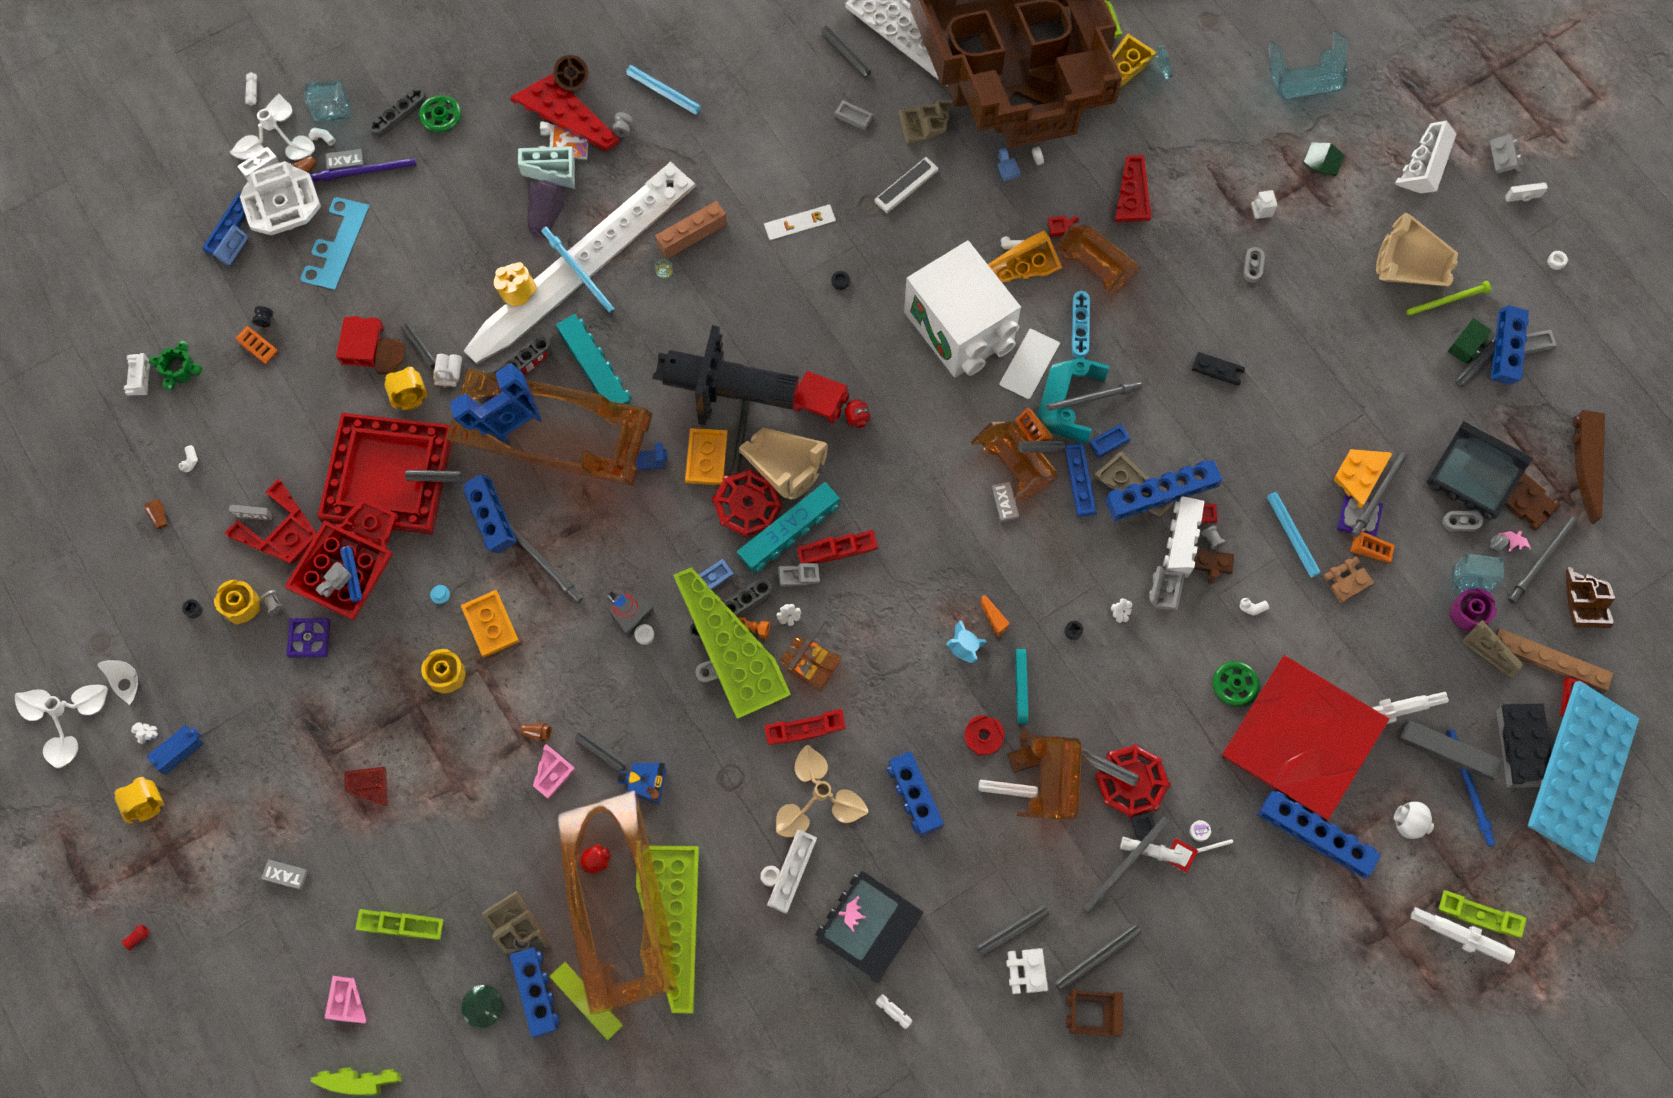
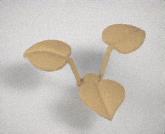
[776,745,868,837]

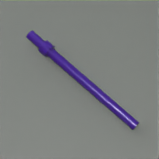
[310,158,416,181]

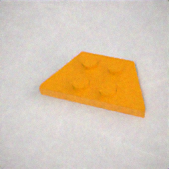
[1334,449,1392,509]

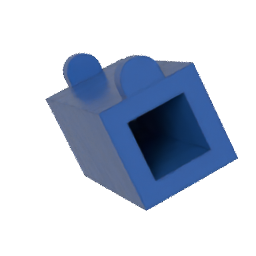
[146,725,204,775]

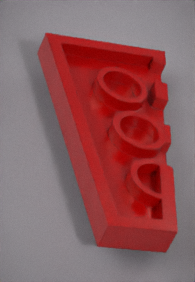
[1115,155,1151,222]

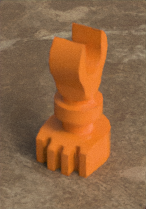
[738,617,770,640]

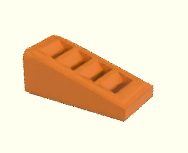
[235,326,278,365]
[1015,407,1053,441]
[1350,531,1395,563]
[980,595,1010,638]

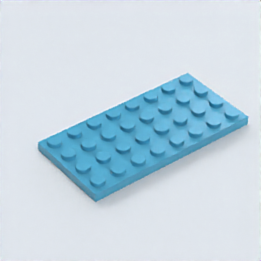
[1528,681,1639,863]

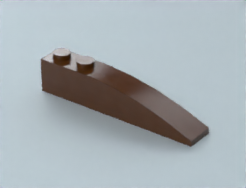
[1572,410,1605,524]

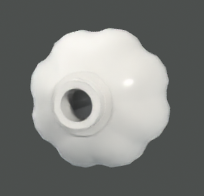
[1394,802,1434,839]

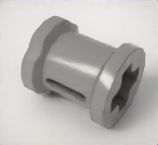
[1201,526,1225,551]
[260,590,285,616]

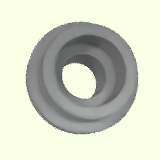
[1490,534,1509,551]

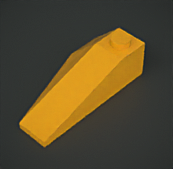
[987,231,1062,282]

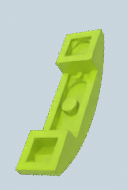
[1438,890,1527,938]

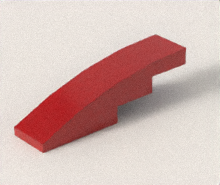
[797,529,879,564]

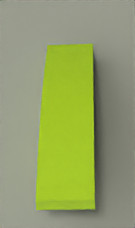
[355,909,443,940]
[550,962,623,1040]

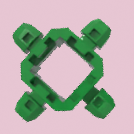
[149,341,202,391]

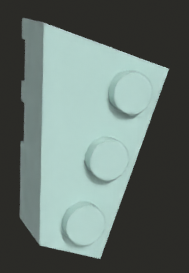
[518,147,575,189]

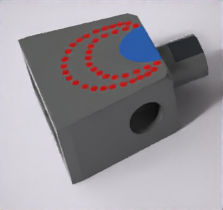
[607,590,655,638]

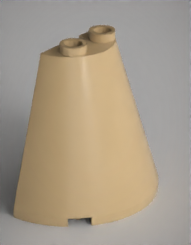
[1376,213,1458,287]
[739,428,828,500]

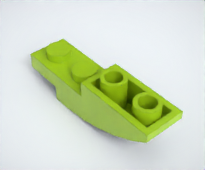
[311,1067,402,1096]

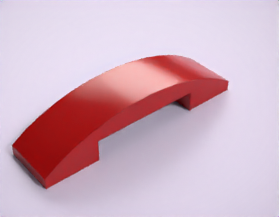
[764,709,846,745]

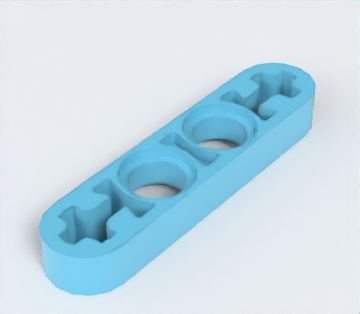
[1072,291,1090,359]

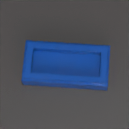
[1089,424,1131,458]

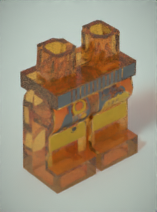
[781,636,841,692]

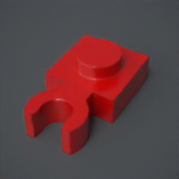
[1047,216,1081,237]

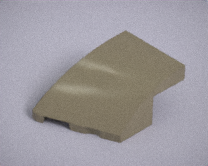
[898,100,953,143]
[482,890,550,954]

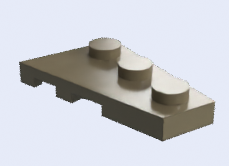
[1462,620,1523,678]

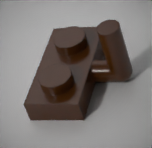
[1194,549,1234,583]
[1007,730,1052,773]

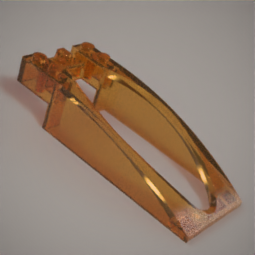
[446,368,653,486]
[559,791,677,1014]

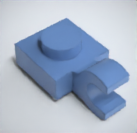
[997,147,1021,181]

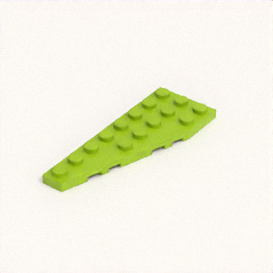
[673,567,791,719]
[636,846,699,1014]

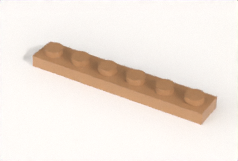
[1496,628,1613,692]

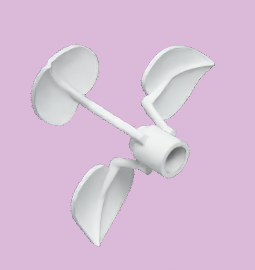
[230,94,315,160]
[15,685,108,768]

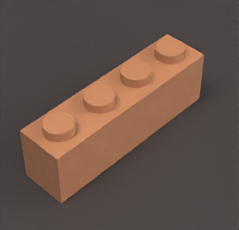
[655,201,727,259]

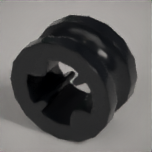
[182,599,203,619]
[1065,621,1083,640]

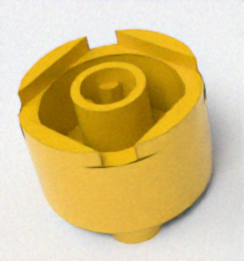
[494,262,537,306]
[384,367,428,410]
[214,580,261,624]
[421,649,466,693]
[114,777,164,824]

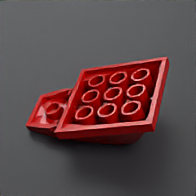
[285,498,396,621]

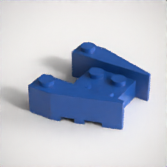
[450,363,542,443]

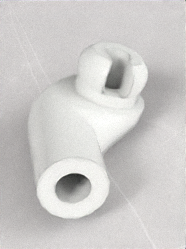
[309,128,336,146]
[1001,237,1024,250]
[179,445,198,473]
[1240,598,1269,616]

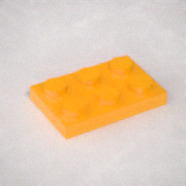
[685,428,728,485]
[461,589,519,658]

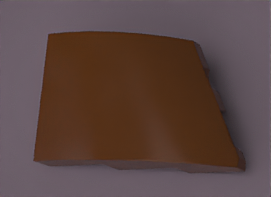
[1566,567,1615,628]

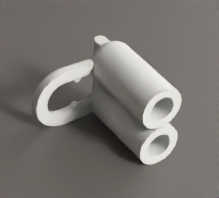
[433,354,462,388]

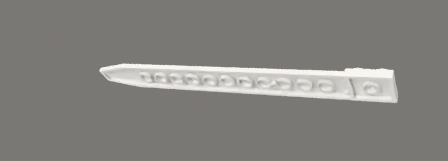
[464,162,695,364]

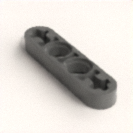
[368,87,426,137]

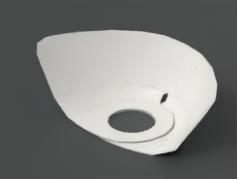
[98,660,139,705]

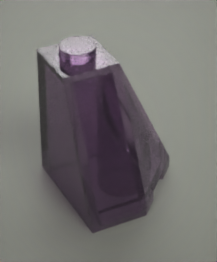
[527,180,565,239]

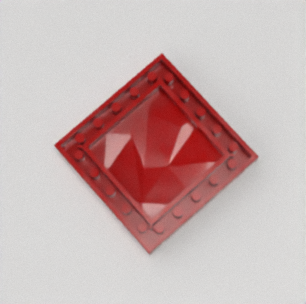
[317,413,454,535]
[1221,655,1389,822]

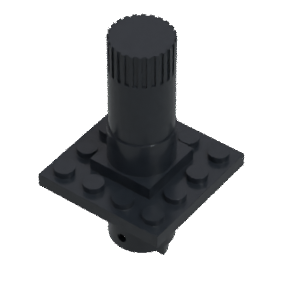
[652,325,799,425]

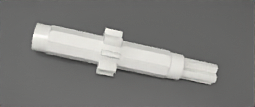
[1372,692,1449,724]
[1411,907,1515,964]

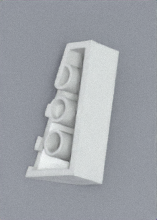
[1395,121,1456,193]
[1163,496,1204,578]

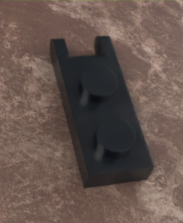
[1191,352,1245,385]

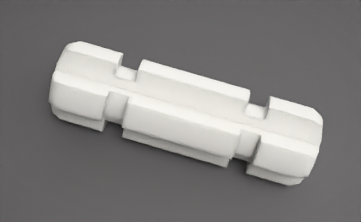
[245,72,257,106]
[876,995,912,1029]

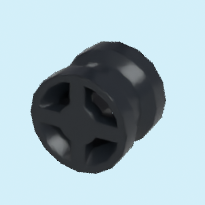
[252,306,273,328]

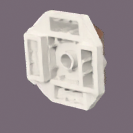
[240,161,321,235]

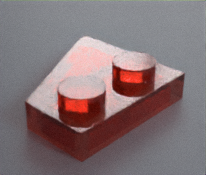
[344,766,388,806]

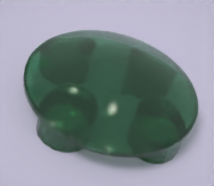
[461,985,504,1028]

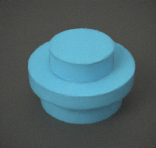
[430,585,450,604]

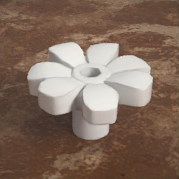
[1111,598,1132,623]
[776,604,801,626]
[131,722,158,744]

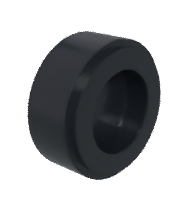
[832,271,850,290]

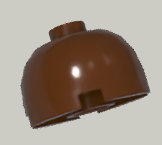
[553,55,589,91]

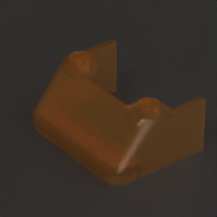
[1054,224,1141,294]
[971,421,1058,500]
[1017,735,1082,819]

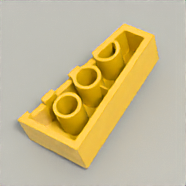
[1112,33,1157,88]

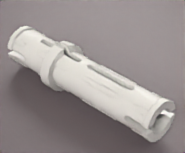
[1120,836,1183,864]

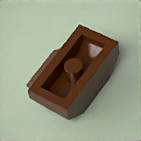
[375,338,406,375]

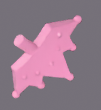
[1498,531,1531,552]
[839,896,866,932]

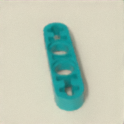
[1015,649,1028,724]

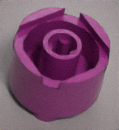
[1449,588,1497,632]

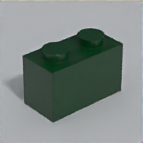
[1447,318,1492,364]

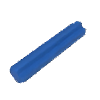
[340,546,362,602]

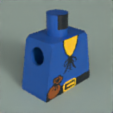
[618,763,666,805]

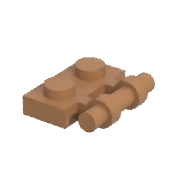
[1323,557,1374,603]

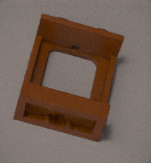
[1066,989,1123,1037]

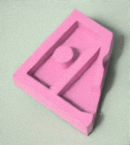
[533,744,576,800]
[325,976,367,1024]

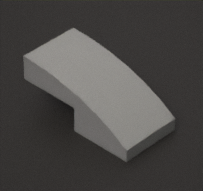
[778,563,820,587]

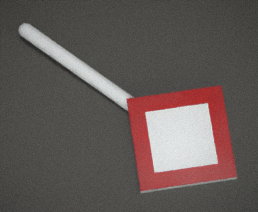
[1164,838,1233,873]

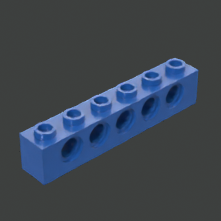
[1105,460,1223,522]
[1257,790,1381,879]

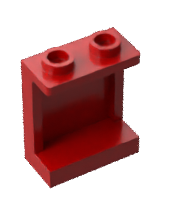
[336,316,384,367]
[793,371,850,424]

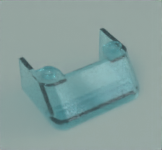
[1269,31,1348,100]

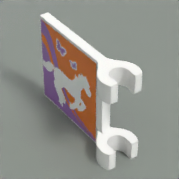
[539,122,588,160]

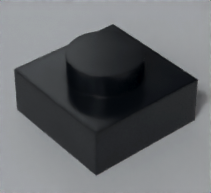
[1131,813,1155,838]

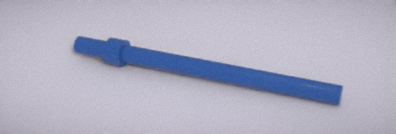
[1447,729,1496,847]

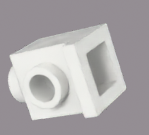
[1251,190,1277,219]

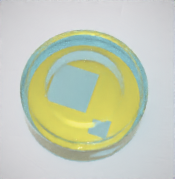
[654,259,673,278]

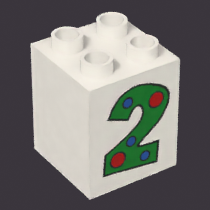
[904,241,1021,378]

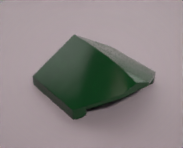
[1303,143,1345,176]

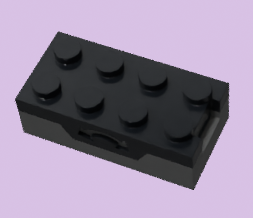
[1496,703,1551,788]

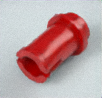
[121,924,150,951]

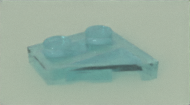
[1156,45,1173,79]

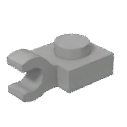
[316,562,352,597]

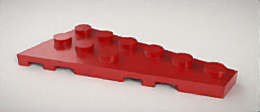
[511,74,620,152]

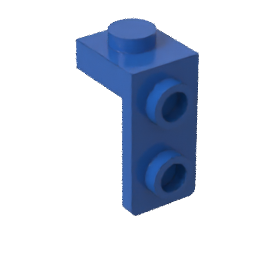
[627,442,668,471]

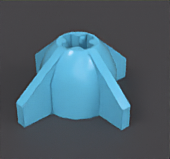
[946,621,987,663]

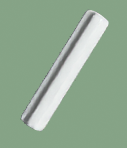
[978,780,1038,798]

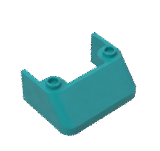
[1037,358,1110,444]

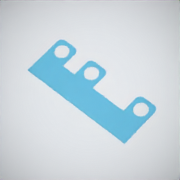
[301,197,369,290]

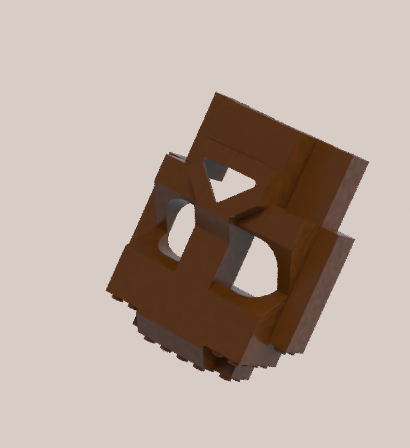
[910,0,1122,148]

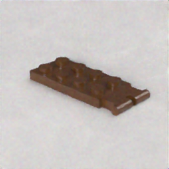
[1462,457,1561,531]

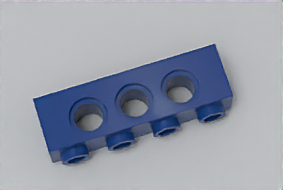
[1491,305,1529,385]
[463,474,517,553]
[887,751,944,837]
[510,947,560,1038]

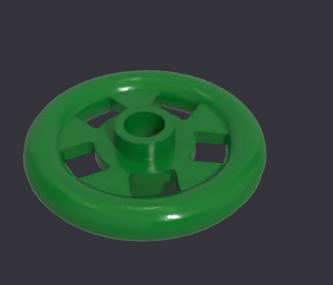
[419,95,461,132]
[1213,661,1260,707]

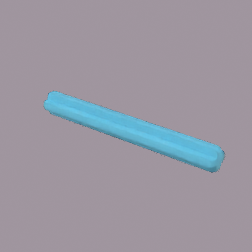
[627,65,701,114]
[1267,492,1320,577]

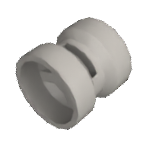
[612,112,632,137]

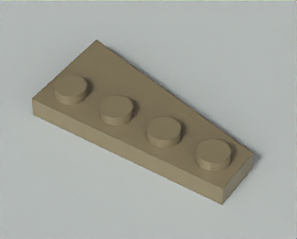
[1093,451,1175,518]

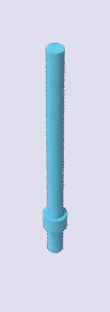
[541,227,615,314]

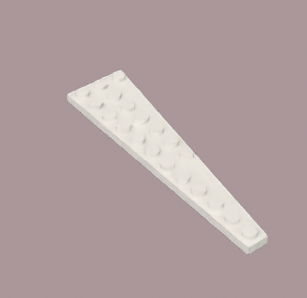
[845,0,948,87]

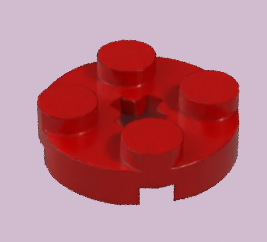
[964,715,1004,756]

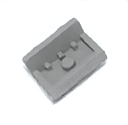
[1490,133,1523,174]
[1149,566,1185,610]

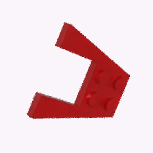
[224,478,317,565]

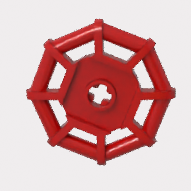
[712,469,783,538]
[1095,744,1171,818]

